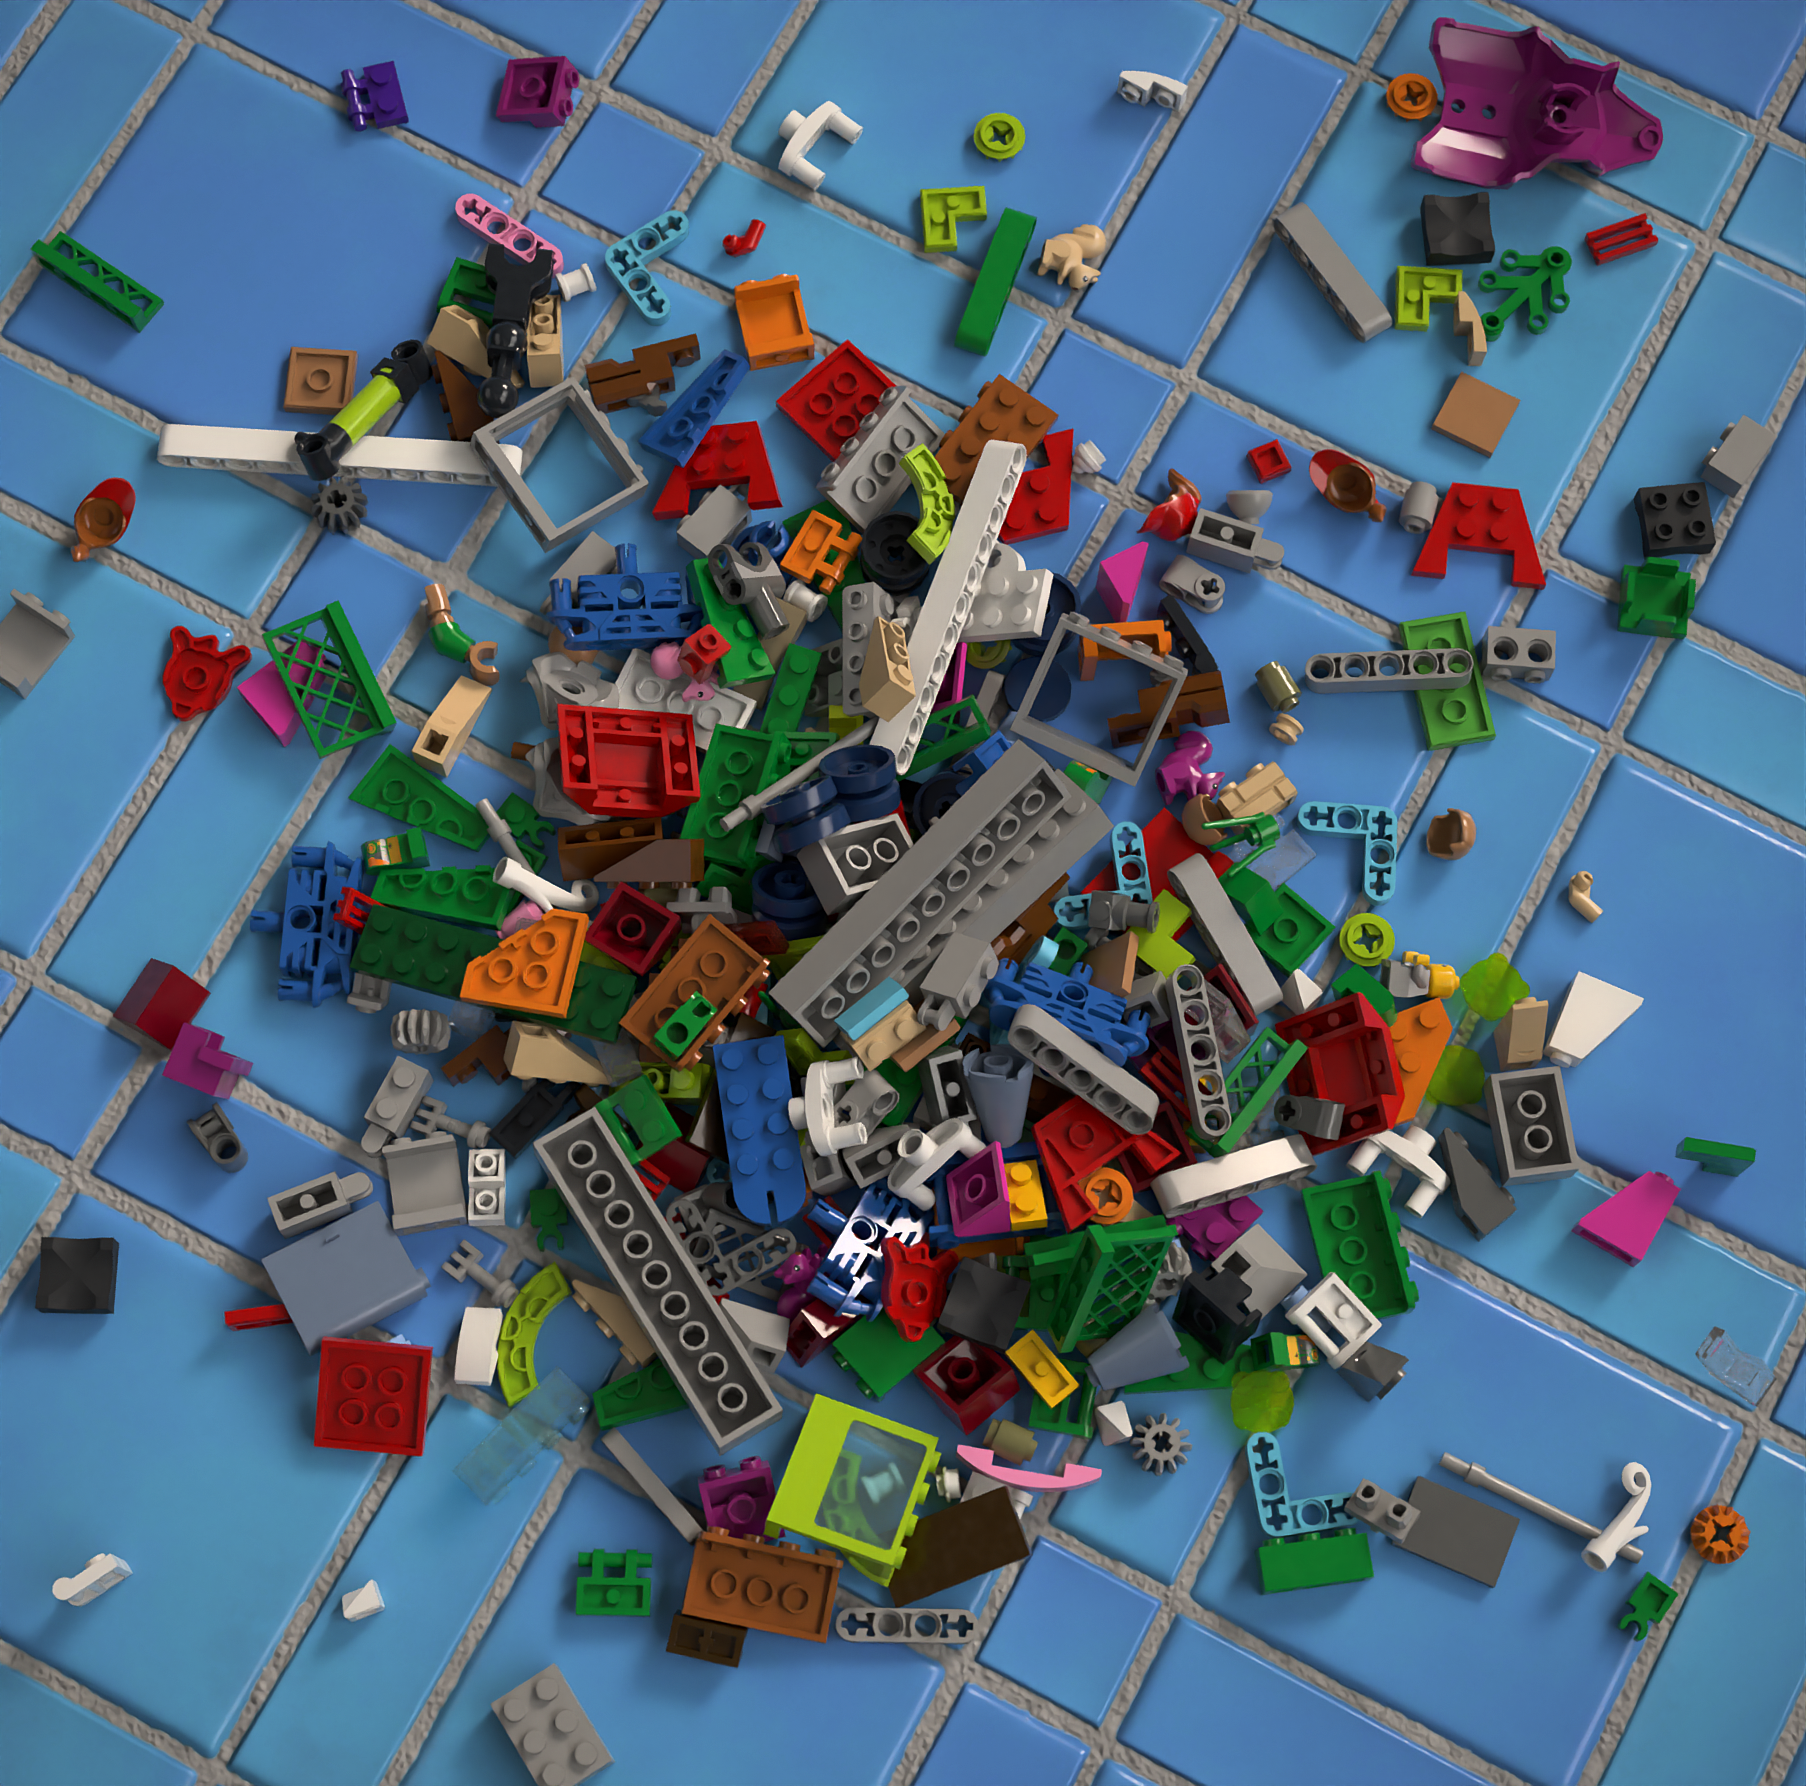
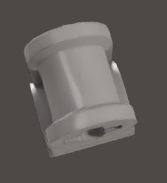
[1159,555,1225,614]
[833,1069,899,1138]

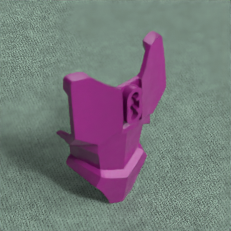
[1411,17,1663,190]

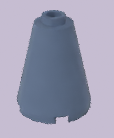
[962,1044,1035,1148]
[1084,1303,1189,1391]

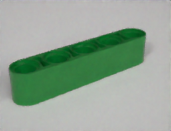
[954,207,1037,357]

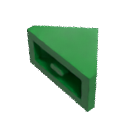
[1218,862,1284,936]

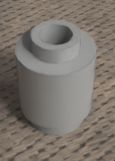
[1399,482,1438,534]

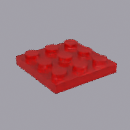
[776,339,897,462]
[314,1337,433,1457]

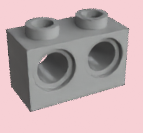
[1481,626,1556,683]
[800,1129,858,1197]

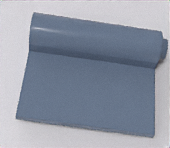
[261,1201,431,1356]

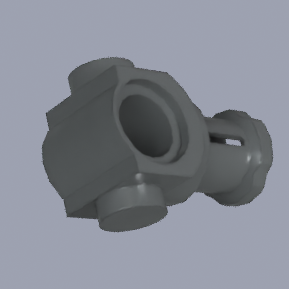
[1087,890,1160,933]

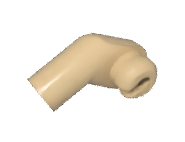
[1569,871,1603,923]

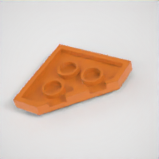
[460,909,589,1018]
[1389,997,1453,1127]

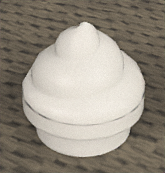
[1072,440,1106,474]

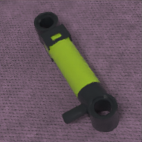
[294,340,433,481]

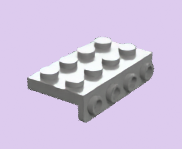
[815,386,945,534]
[842,582,907,719]

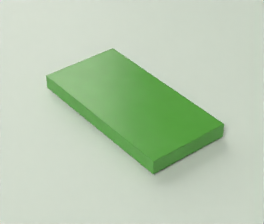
[1398,611,1496,751]

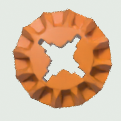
[1386,73,1438,122]
[1078,1167,1133,1226]
[1691,1504,1750,1564]

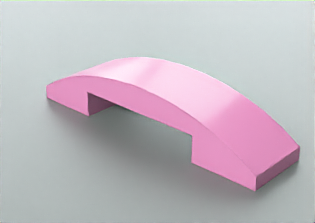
[956,1445,1102,1492]

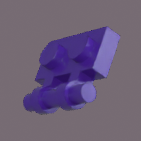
[340,60,409,132]

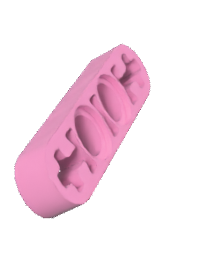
[455,194,564,278]

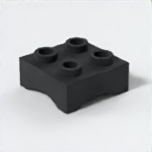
[1420,192,1495,266]
[1633,482,1716,560]
[35,1237,119,1314]
[937,1257,1031,1354]

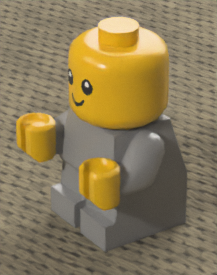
[1380,951,1459,999]

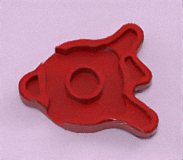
[163,626,252,722]
[881,1237,959,1342]

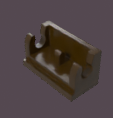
[665,1609,749,1668]

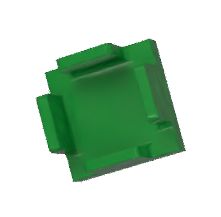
[1617,557,1696,640]

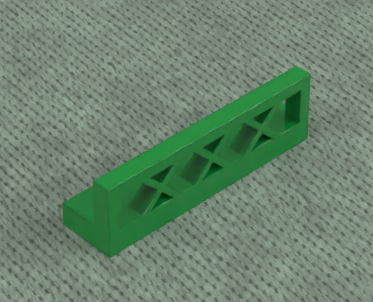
[30,231,164,333]
[868,694,991,782]
[1184,1027,1308,1158]

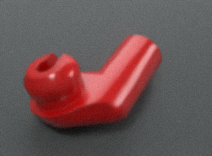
[722,219,766,257]

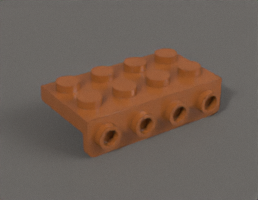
[934,374,1059,505]
[618,914,771,1074]
[681,1526,844,1644]

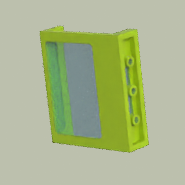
[764,1393,942,1580]

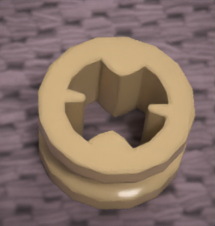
[1269,713,1304,745]

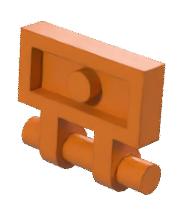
[780,510,862,595]

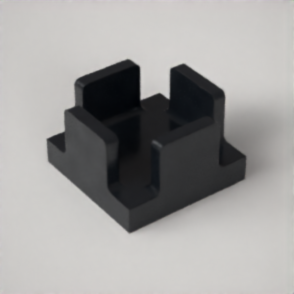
[1172,1267,1263,1365]

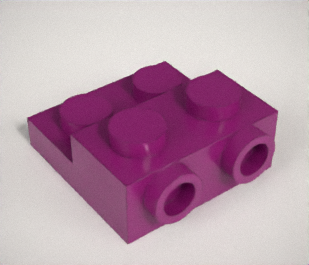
[496,56,579,128]
[1163,1195,1264,1263]
[697,1456,786,1542]

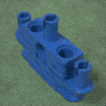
[546,543,704,651]
[250,841,364,1008]
[983,958,1151,1067]
[806,1175,934,1322]

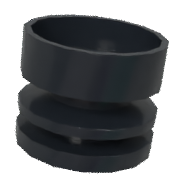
[860,511,929,596]

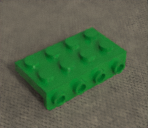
[680,724,791,870]
[1300,1170,1419,1320]

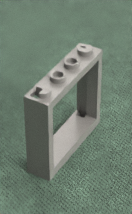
[470,376,649,553]
[1010,612,1188,787]

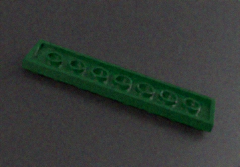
[349,904,638,1046]

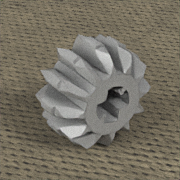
[390,1009,450,1055]
[1131,1242,1193,1301]
[1130,1413,1192,1476]

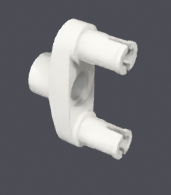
[778,101,863,191]
[788,1057,867,1156]
[888,1118,986,1211]
[1346,1125,1451,1218]

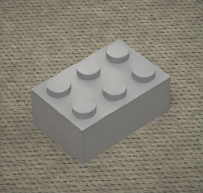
[797,813,914,915]
[1483,1066,1580,1187]
[490,1663,615,1786]

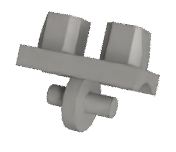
[666,887,738,934]
[1344,1478,1421,1545]

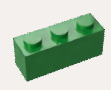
[1254,1528,1374,1595]

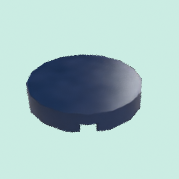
[1004,656,1072,722]

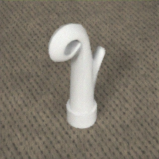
[493,857,599,913]
[1581,1462,1651,1572]

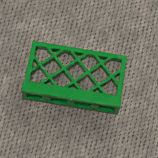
[261,600,397,759]
[1022,1214,1178,1279]
[1046,1224,1174,1353]

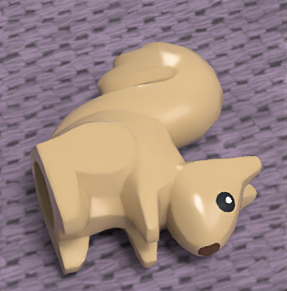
[1037,224,1106,290]

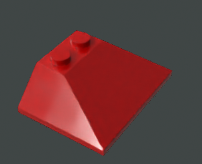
[556,704,701,818]
[1275,992,1405,1157]

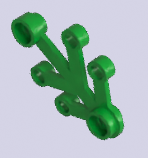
[1478,246,1572,342]

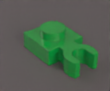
[496,792,556,850]
[530,1188,568,1252]
[1617,1572,1679,1642]

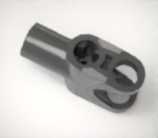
[708,542,790,640]

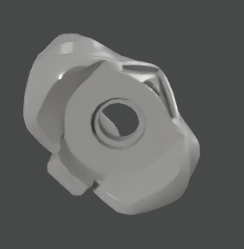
[519,652,619,730]
[525,737,611,825]

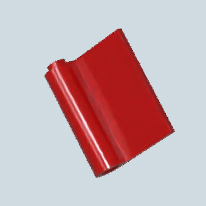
[1080,807,1234,942]

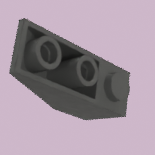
[1438,1127,1517,1242]
[1337,1341,1409,1402]

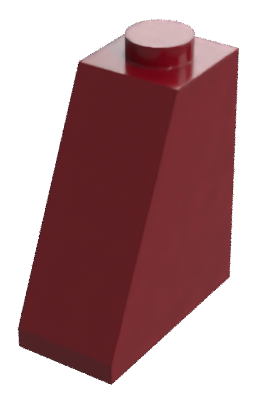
[786,1269,870,1368]

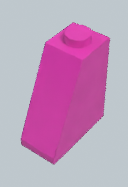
[237,641,327,748]
[1571,1171,1681,1267]

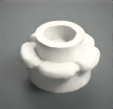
[936,1466,961,1503]

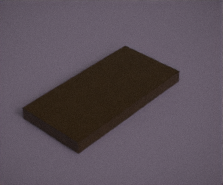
[684,1012,791,1165]
[877,1485,1033,1608]

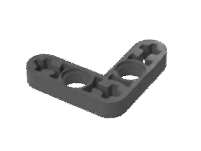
[665,1199,796,1296]

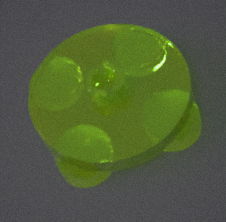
[1459,953,1530,1022]
[1425,1045,1485,1106]
[1230,1370,1294,1433]

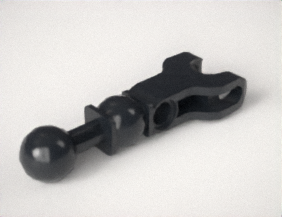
[476,243,554,418]

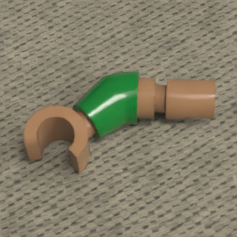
[424,584,500,686]

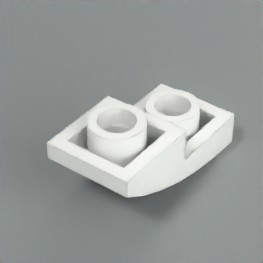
[1117,71,1188,112]
[468,1149,506,1226]
[454,1307,503,1386]

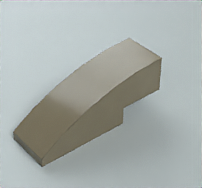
[733,597,807,711]

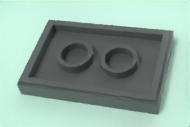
[1391,1476,1520,1588]

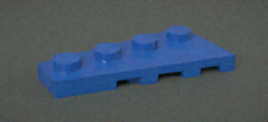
[638,349,750,468]

